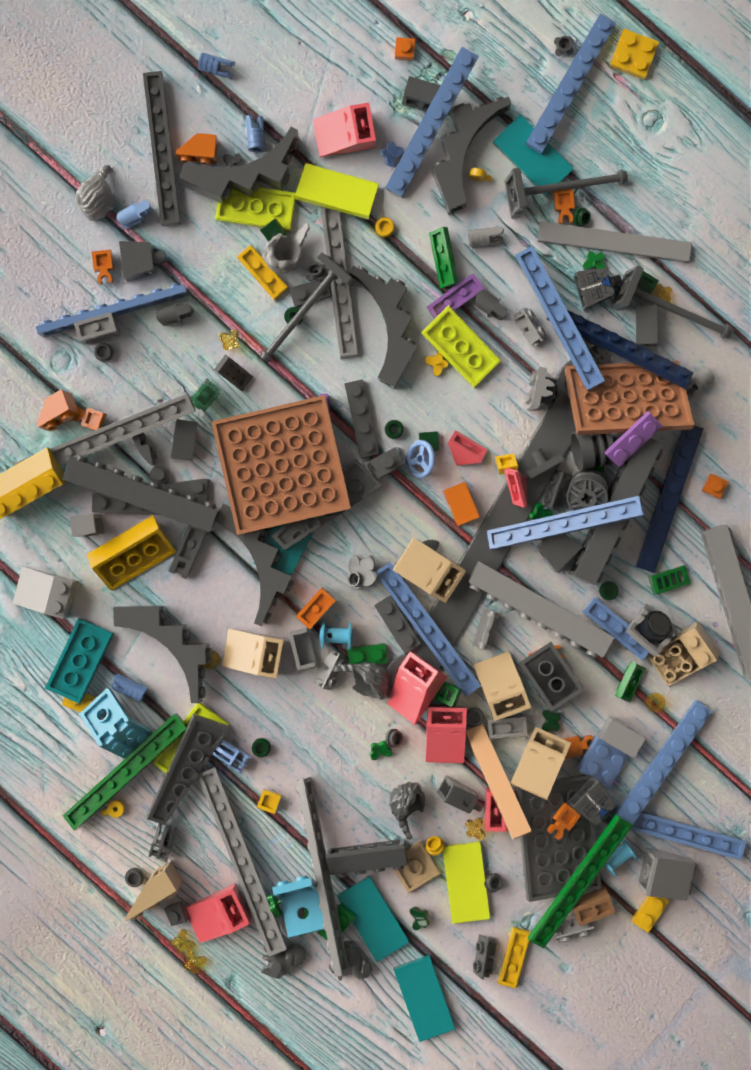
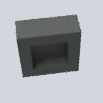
[164,901,190,926]

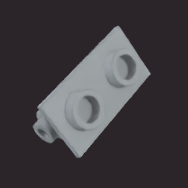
[514,308,547,347]
[472,609,502,651]
[315,649,347,690]
[556,918,594,942]

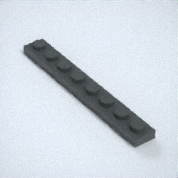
[143,71,181,226]

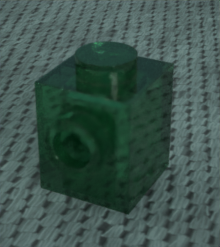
[191,378,221,411]

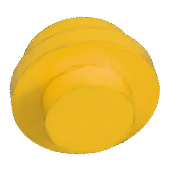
[426,836,445,856]

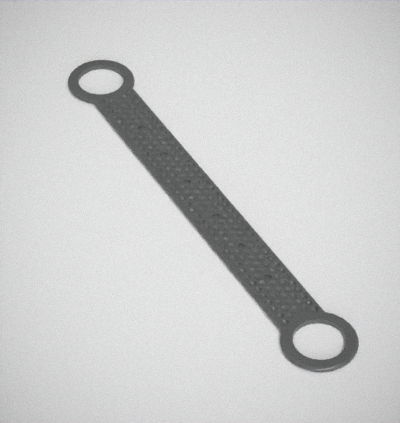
[386,360,602,702]

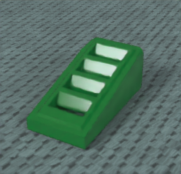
[648,565,690,595]
[434,681,463,707]

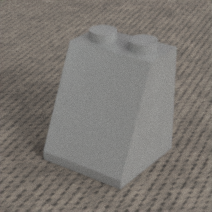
[638,848,697,901]

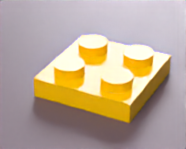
[609,28,659,80]

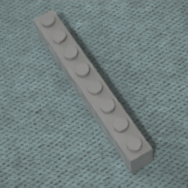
[700,525,751,679]
[467,562,614,658]

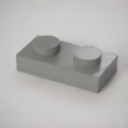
[487,716,528,739]

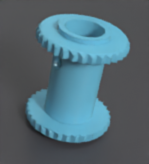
[320,622,353,650]
[604,839,638,877]

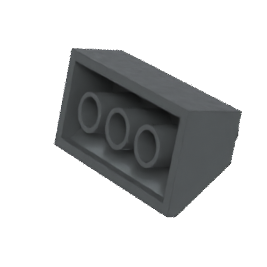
[326,839,408,877]

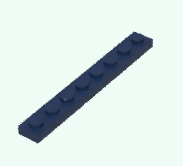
[547,310,694,389]
[635,425,704,573]

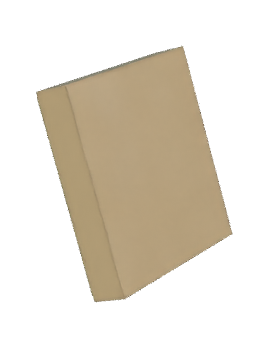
[392,840,441,894]

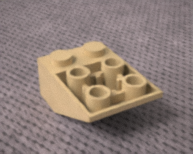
[393,537,466,603]
[647,621,720,686]
[222,628,285,679]
[473,651,531,721]
[510,727,571,800]
[125,861,183,921]

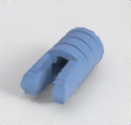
[198,52,235,79]
[246,115,265,152]
[111,674,148,703]

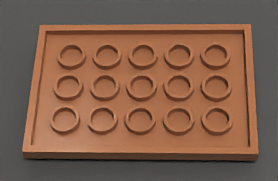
[565,361,694,435]

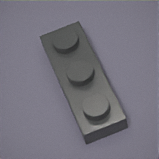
[374,595,421,654]

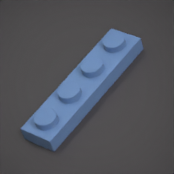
[582,597,649,661]

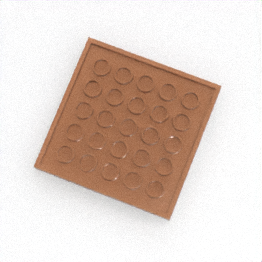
[211,395,351,535]

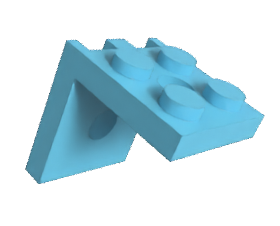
[79,688,153,759]
[272,876,324,938]

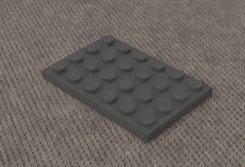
[515,774,602,902]

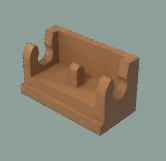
[573,887,616,926]

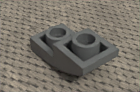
[132,432,157,465]

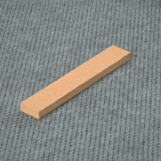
[466,724,531,840]

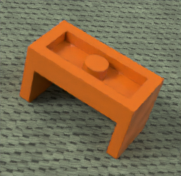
[442,482,480,526]
[295,587,336,629]

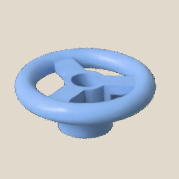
[407,440,435,478]

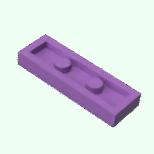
[426,273,484,319]
[604,411,663,467]

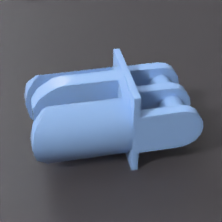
[116,200,153,229]
[212,739,252,774]

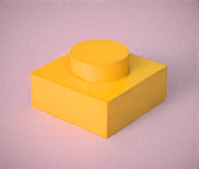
[495,453,518,475]
[257,788,282,814]

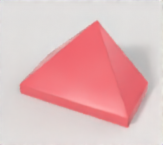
[448,430,488,465]
[504,468,527,508]

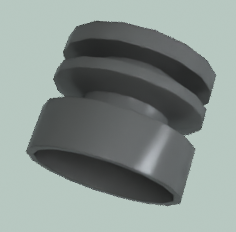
[571,431,614,471]
[567,469,610,511]

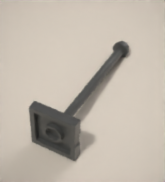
[504,168,628,218]
[260,252,357,363]
[611,266,733,339]

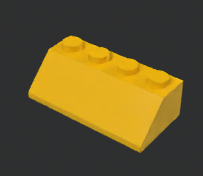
[0,447,67,519]
[87,515,177,591]

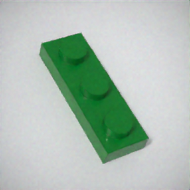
[429,227,459,289]

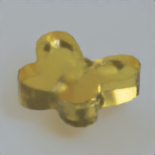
[651,284,672,303]
[218,329,239,350]
[465,818,486,840]
[171,929,195,954]
[183,950,207,974]

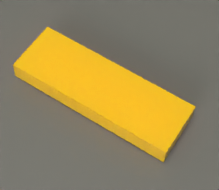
[237,245,289,301]
[497,926,531,989]

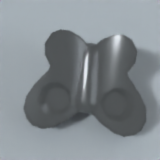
[223,154,244,168]

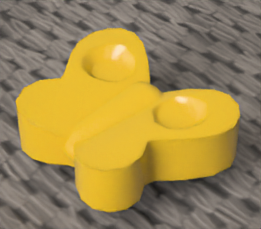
[425,353,448,377]

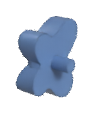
[380,141,404,167]

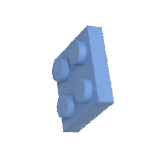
[577,736,629,788]

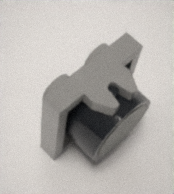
[525,367,557,411]
[625,603,676,657]

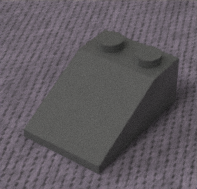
[519,642,584,712]

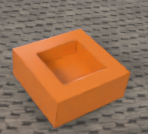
[395,37,415,61]
[701,473,729,499]

